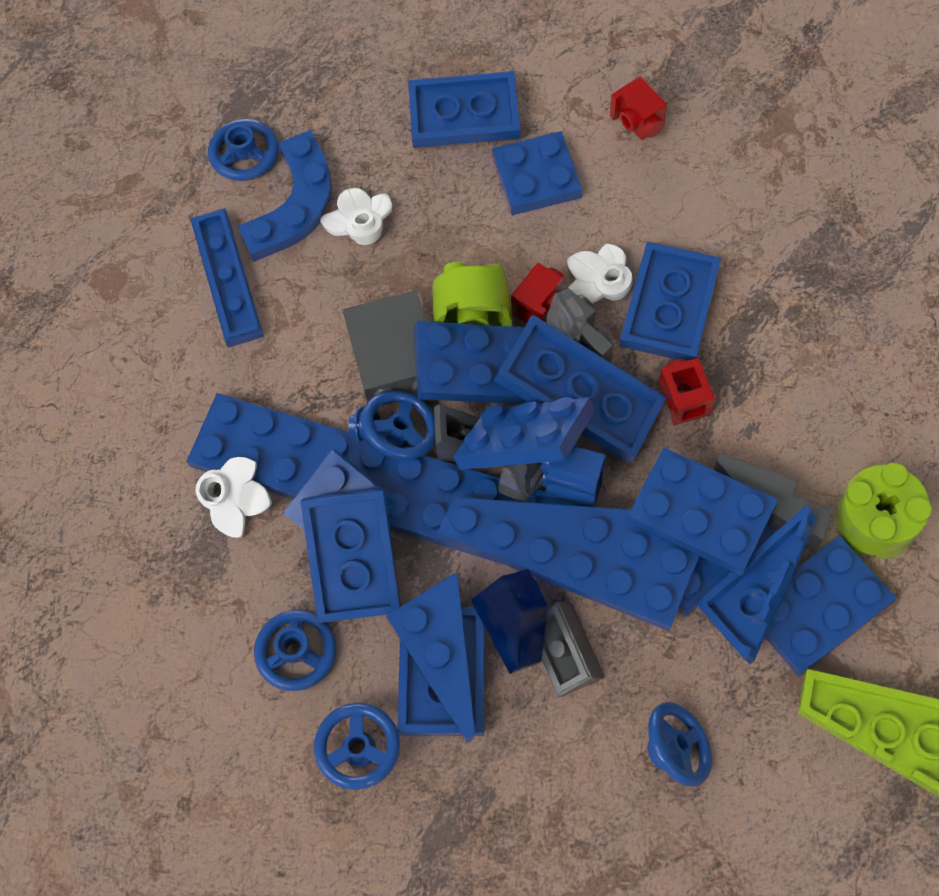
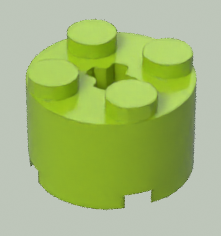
[432,262,512,327]
[836,463,932,559]

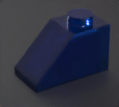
[471,569,548,674]

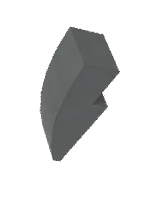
[714,453,833,552]

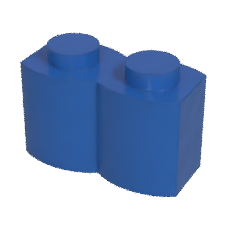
[541,445,606,507]

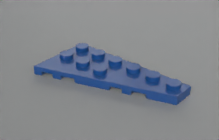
[437,497,699,632]

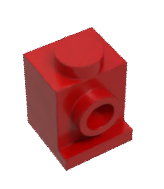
[610,76,667,140]
[511,262,567,323]
[659,358,715,426]

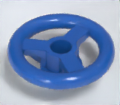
[208,119,279,181]
[361,390,436,460]
[254,610,337,691]
[647,702,712,787]
[314,703,400,790]

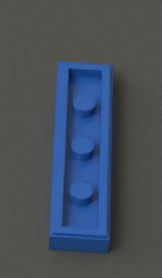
[190,208,264,348]

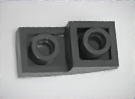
[561,287,613,363]

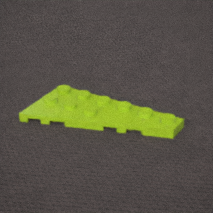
[797,669,939,797]

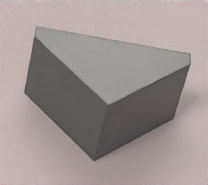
[434,404,480,465]

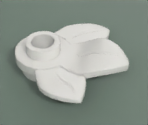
[320,188,392,245]
[567,244,633,303]
[196,457,272,538]

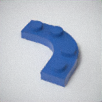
[238,130,332,262]

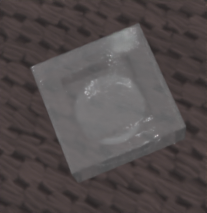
[546,290,587,342]

